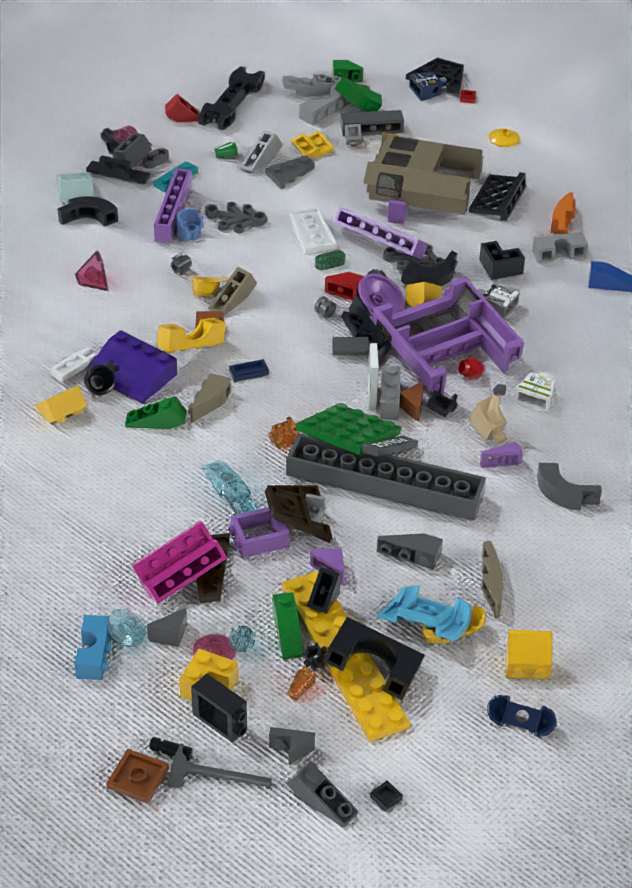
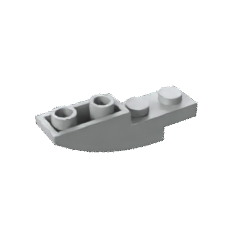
[282,74,340,96]

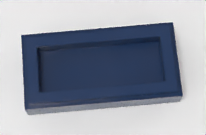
[229,359,269,382]

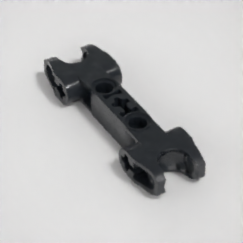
[198,66,265,130]

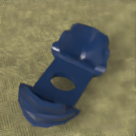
[487,695,557,737]

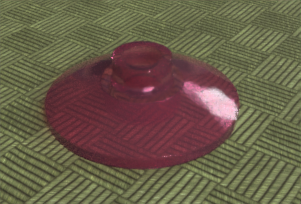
[193,634,236,660]

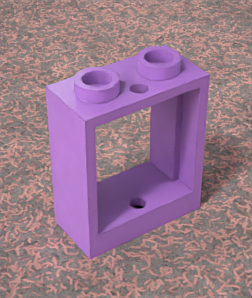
[228,507,289,558]

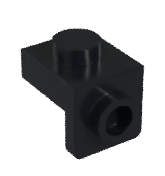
[426,390,458,417]

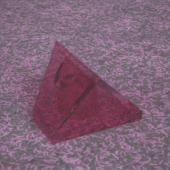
[75,250,109,291]

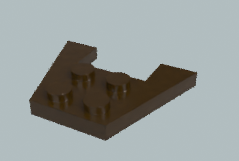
[265,485,333,543]

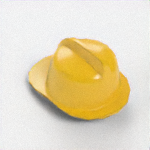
[189,276,229,297]

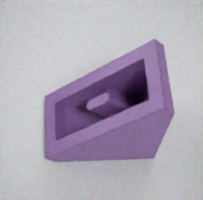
[388,200,409,224]
[310,548,344,585]

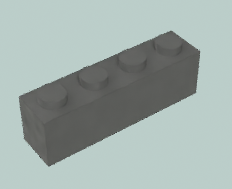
[340,110,404,137]

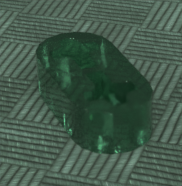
[315,250,346,270]

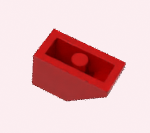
[165,94,200,122]
[325,272,364,301]

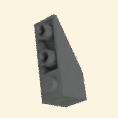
[376,533,443,569]
[286,761,359,828]

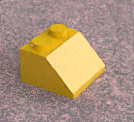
[35,386,88,424]
[505,630,553,680]

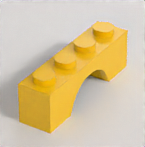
[157,318,226,353]

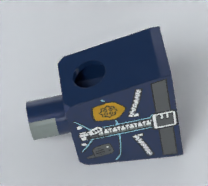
[409,72,447,101]

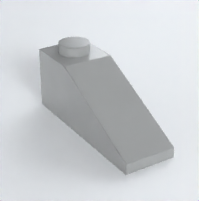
[240,130,283,173]

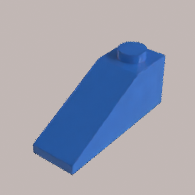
[588,261,632,292]

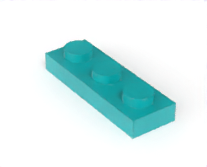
[153,161,198,193]

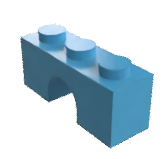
[75,615,114,680]

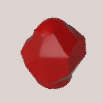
[458,357,486,380]

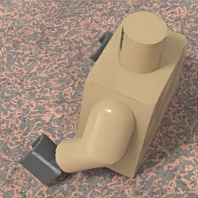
[469,384,507,445]

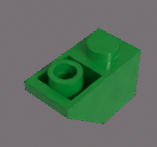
[332,60,363,82]

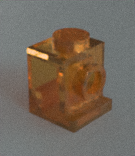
[268,417,299,449]

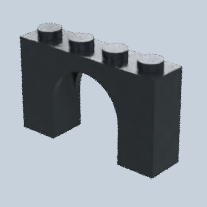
[323,617,425,700]

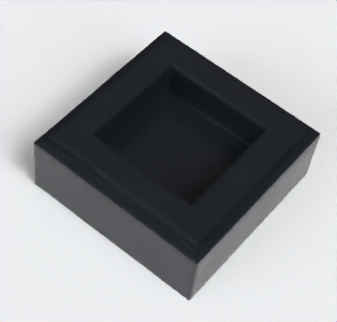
[370,780,403,812]

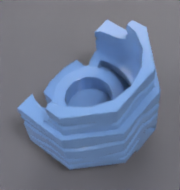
[176,208,204,242]

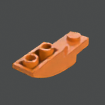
[550,192,576,235]

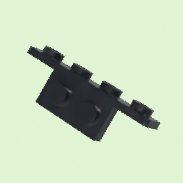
[86,155,150,184]
[341,296,386,351]

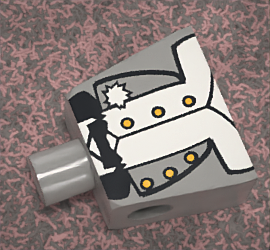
[475,284,520,320]

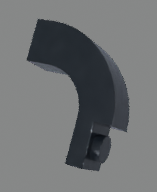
[57,196,118,227]
[401,250,458,287]

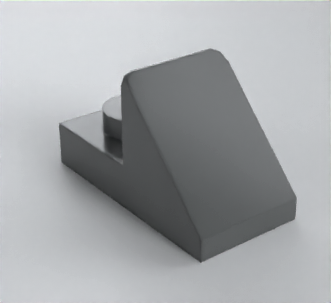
[269,727,315,765]

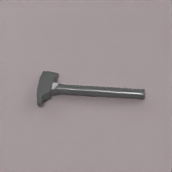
[167,743,272,787]

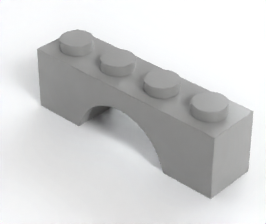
[299,85,352,125]

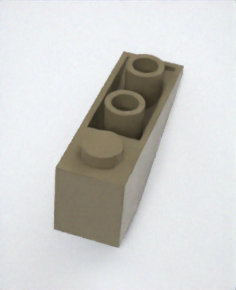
[188,373,231,423]

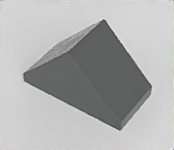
[147,608,187,647]

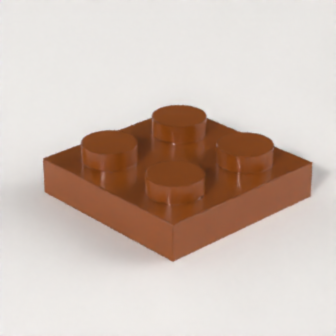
[106,749,169,804]

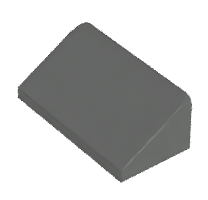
[332,337,369,355]

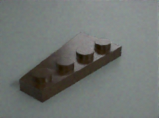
[196,533,230,603]

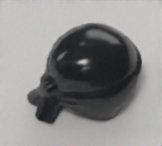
[84,359,120,396]

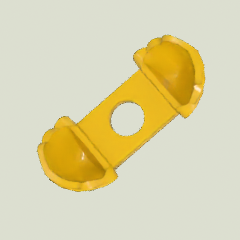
[423,606,486,644]

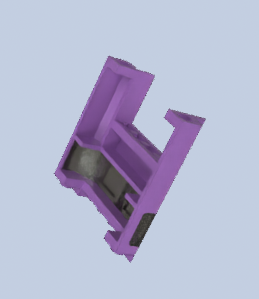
[370,276,524,395]

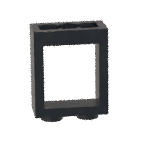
[191,673,247,743]

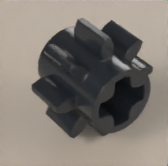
[301,642,328,671]

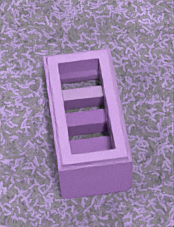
[480,442,522,468]

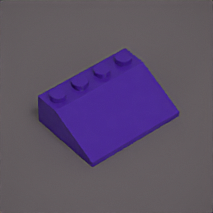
[88,330,178,404]

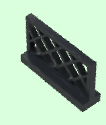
[469,172,527,221]

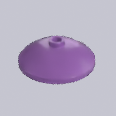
[358,273,405,314]

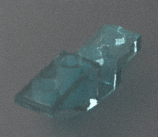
[201,460,258,515]

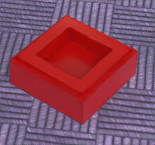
[460,90,476,104]

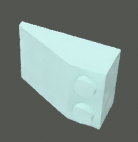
[56,173,94,203]

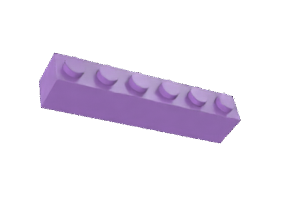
[154,168,192,243]
[334,207,428,260]

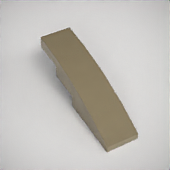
[481,540,503,618]

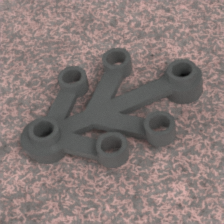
[205,202,268,233]
[383,244,445,271]

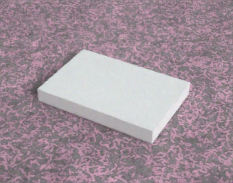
[368,343,379,410]

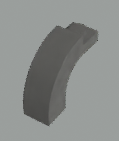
[537,463,602,510]

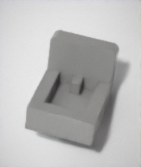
[344,124,363,146]
[305,494,325,523]

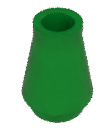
[214,142,238,158]

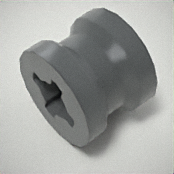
[314,296,336,318]

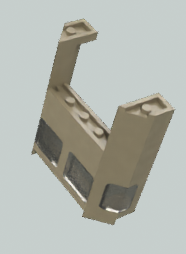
[363,134,484,215]

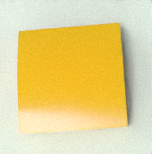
[291,130,334,158]

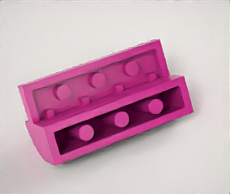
[131,521,227,603]

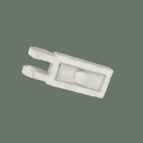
[50,347,98,382]

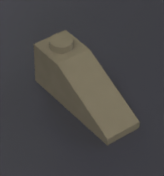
[208,267,257,315]

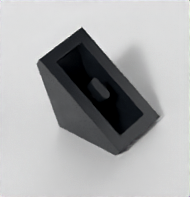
[307,567,341,614]

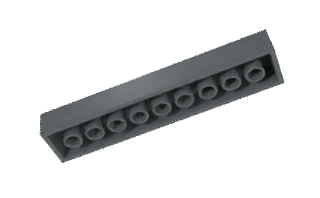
[286,433,486,521]

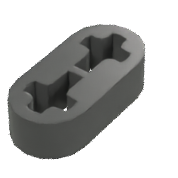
[143,148,169,169]

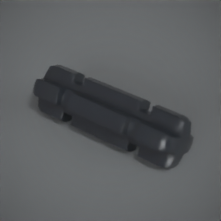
[149,737,193,761]

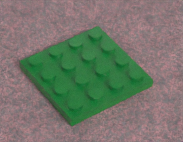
[296,403,402,455]

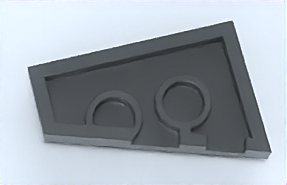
[265,155,315,190]

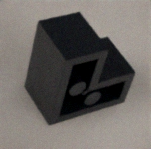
[479,241,525,280]

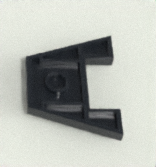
[405,57,464,94]

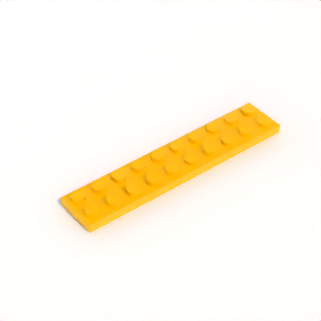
[282,571,410,742]

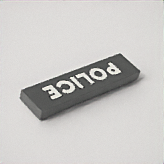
[361,436,419,457]

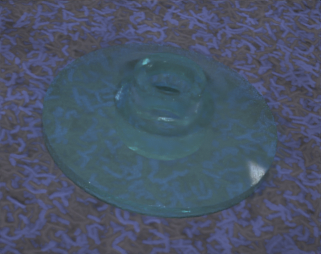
[106,609,145,647]

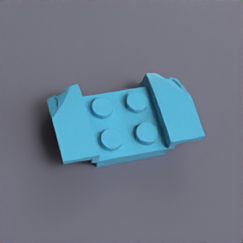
[377,586,472,641]

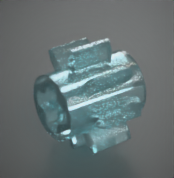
[229,625,256,652]

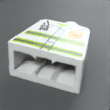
[515,372,555,413]

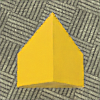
[406,282,441,307]

